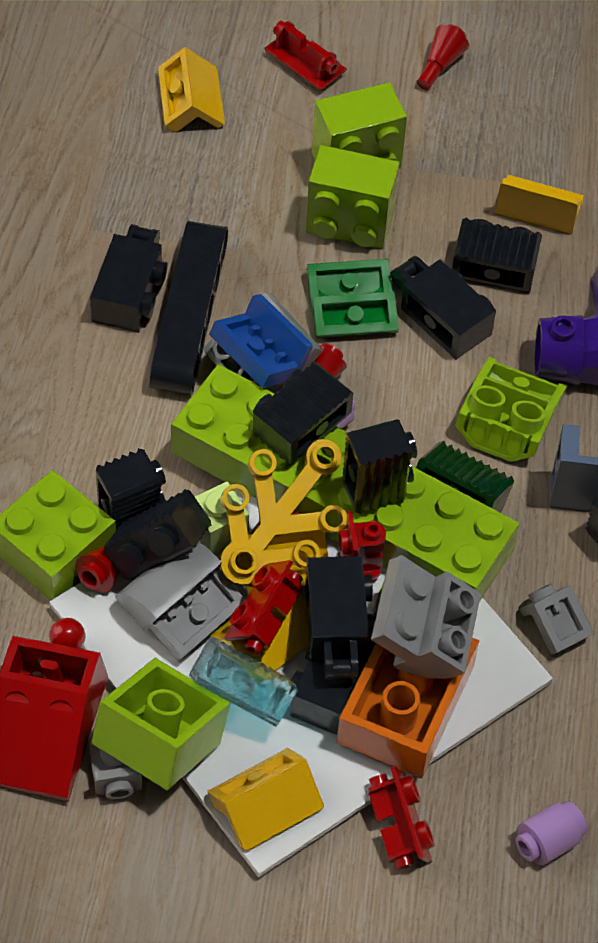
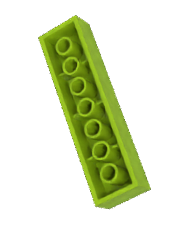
[171,364,520,602]

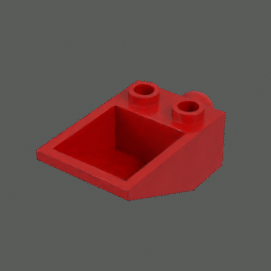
[0,618,108,801]

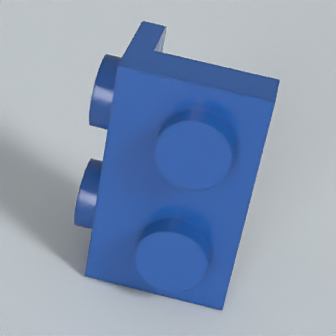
[209,294,313,388]

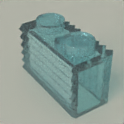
[189,637,297,727]

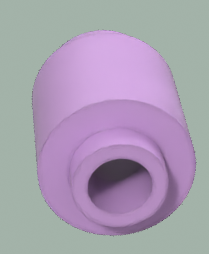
[515,801,588,866]

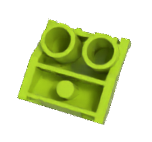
[455,357,567,462]

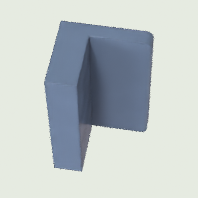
[550,424,598,512]

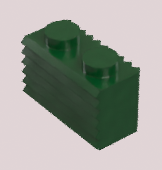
[416,441,514,513]

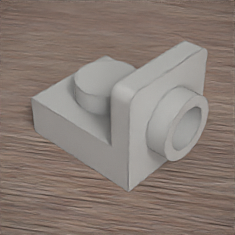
[519,583,594,654]
[88,737,142,799]

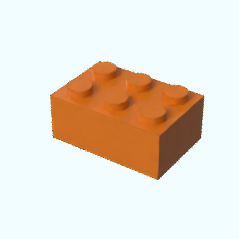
[337,637,479,779]

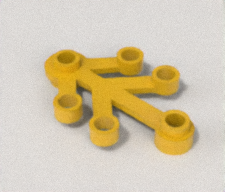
[220,439,347,585]

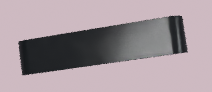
[149,221,228,395]

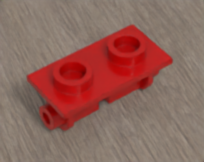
[265,20,347,91]
[336,511,386,580]
[224,560,303,655]
[367,766,435,870]

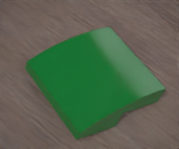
[306,259,399,338]

